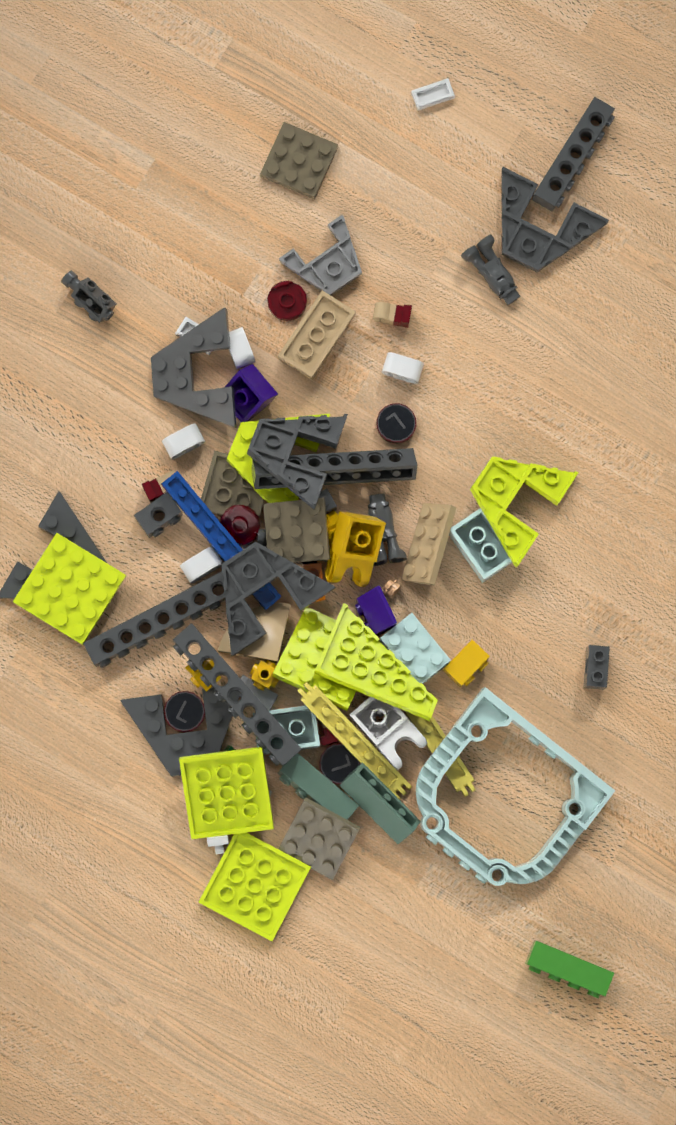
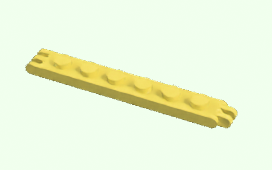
[297,682,412,800]
[404,711,476,797]

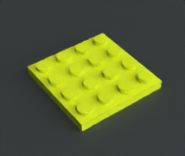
[13,533,126,645]
[272,607,380,711]
[179,747,274,839]
[198,833,311,941]

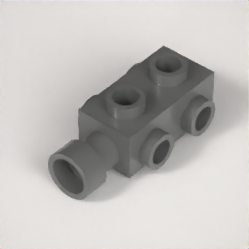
[61,270,117,323]

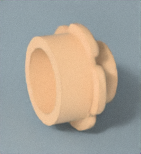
[383,580,401,599]

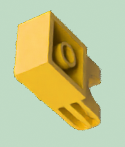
[325,511,386,587]

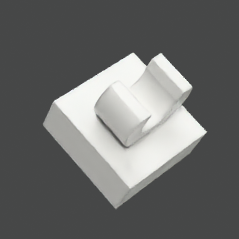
[207,835,229,855]

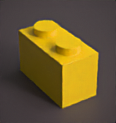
[443,639,490,687]

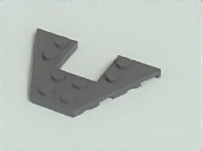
[501,167,609,272]
[151,308,237,428]
[247,414,348,509]
[0,491,107,599]
[221,542,336,656]
[120,688,241,777]

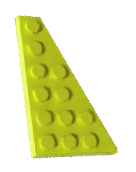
[314,603,438,721]

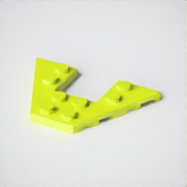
[227,414,330,503]
[470,456,578,567]

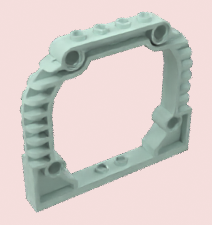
[416,687,615,886]

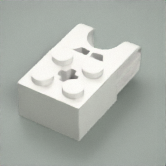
[350,697,427,770]

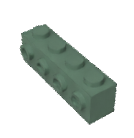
[278,754,359,820]
[340,762,421,844]

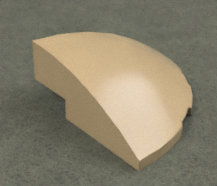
[218,603,291,663]

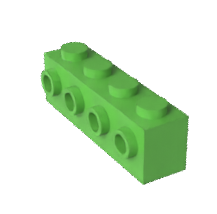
[525,940,614,999]

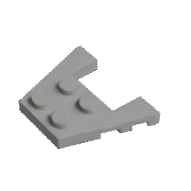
[279,215,362,296]

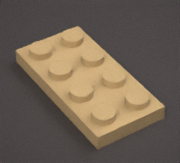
[278,290,356,379]
[401,503,457,585]

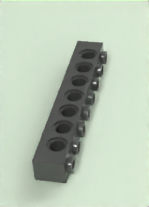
[252,448,418,489]
[83,572,226,668]
[173,623,302,767]

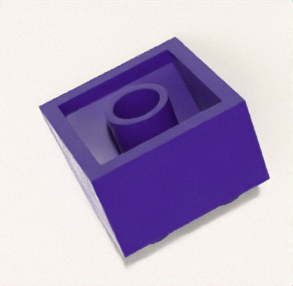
[225,364,278,422]
[355,585,397,636]

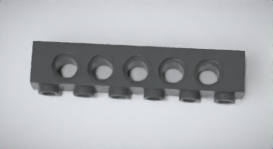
[532,97,615,212]

